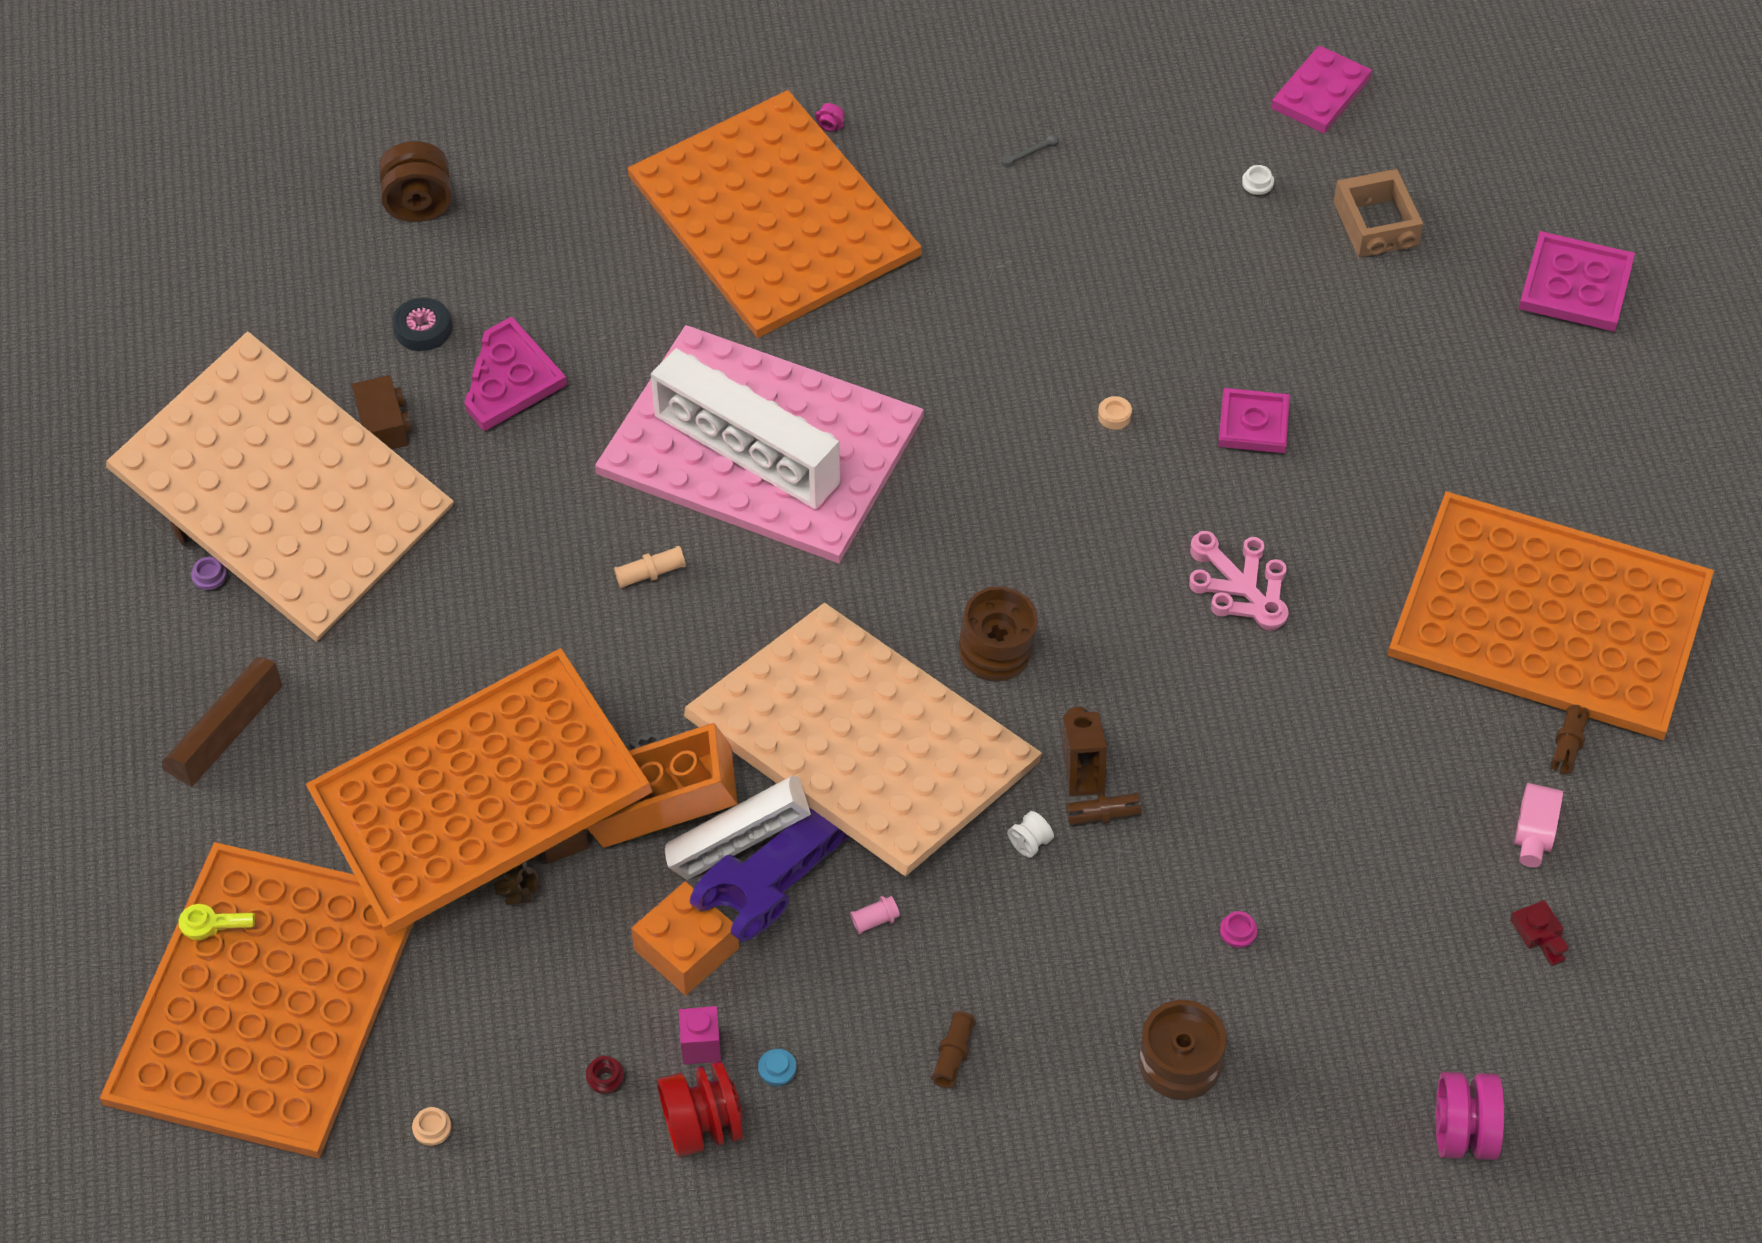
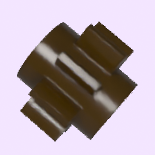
[494,861,539,905]

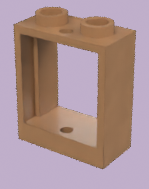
[1333,169,1423,257]

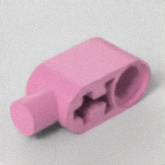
[1514,783,1563,867]

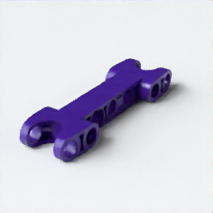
[690,808,850,942]

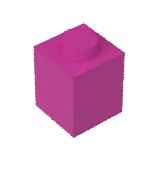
[679,1006,721,1065]

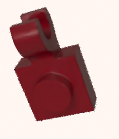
[1510,900,1569,966]

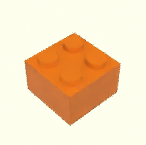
[631,881,739,996]

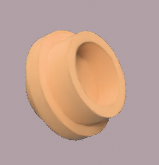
[412,1107,452,1146]

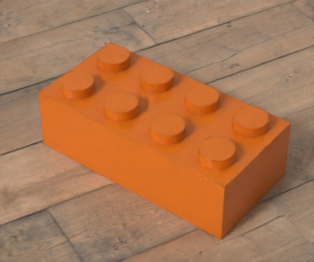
[587,723,738,848]

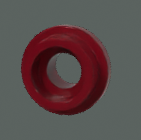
[586,1056,624,1094]

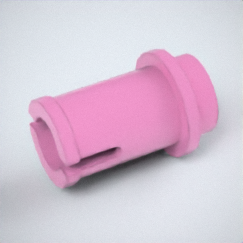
[850,896,900,935]

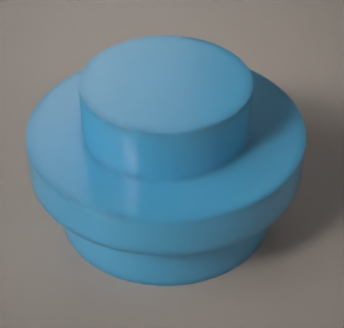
[758,1049,796,1087]

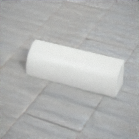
[665,775,811,880]

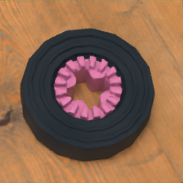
[392,297,452,351]

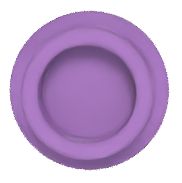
[191,557,227,590]

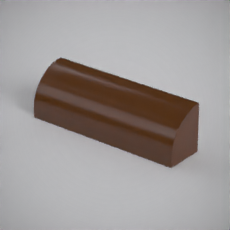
[162,657,282,787]

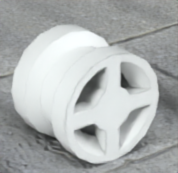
[1007,811,1054,858]

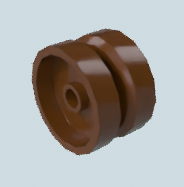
[379,141,452,222]
[1139,999,1227,1100]

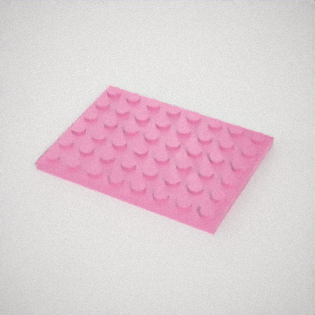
[595,325,924,564]

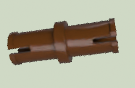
[1550,705,1590,774]
[1066,792,1142,826]
[931,1011,976,1088]

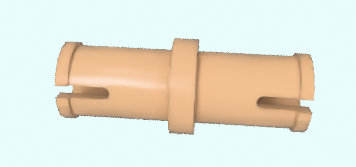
[614,546,686,589]

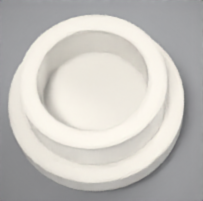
[1242,165,1274,195]

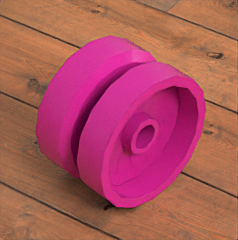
[1435,1072,1504,1160]

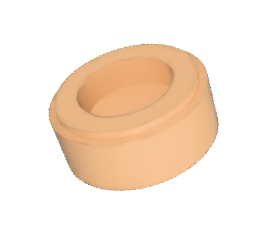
[1098,396,1132,430]

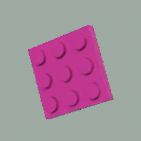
[1518,231,1635,332]

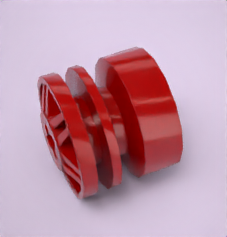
[657,1061,743,1158]

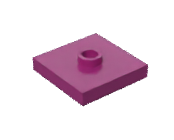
[1218,388,1290,453]

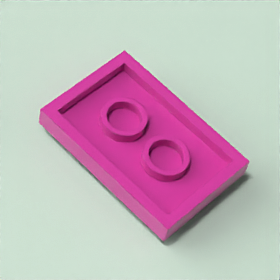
[1271,45,1372,134]

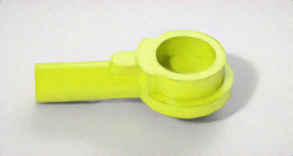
[178,904,255,941]

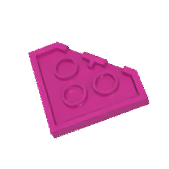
[464,316,567,431]

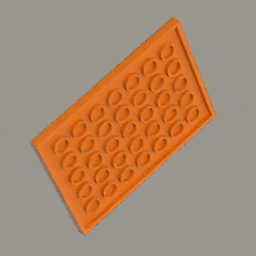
[627,90,922,338]
[1387,491,1714,741]
[306,648,653,936]
[99,842,414,1159]

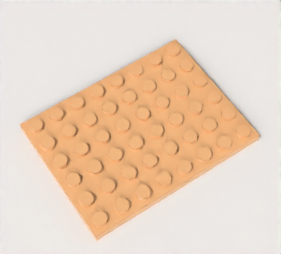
[106,331,454,642]
[684,602,1042,877]

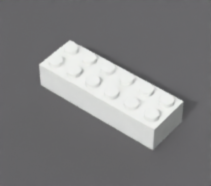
[651,348,840,510]

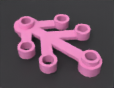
[1189,531,1288,631]

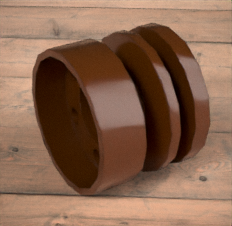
[958,586,1038,681]

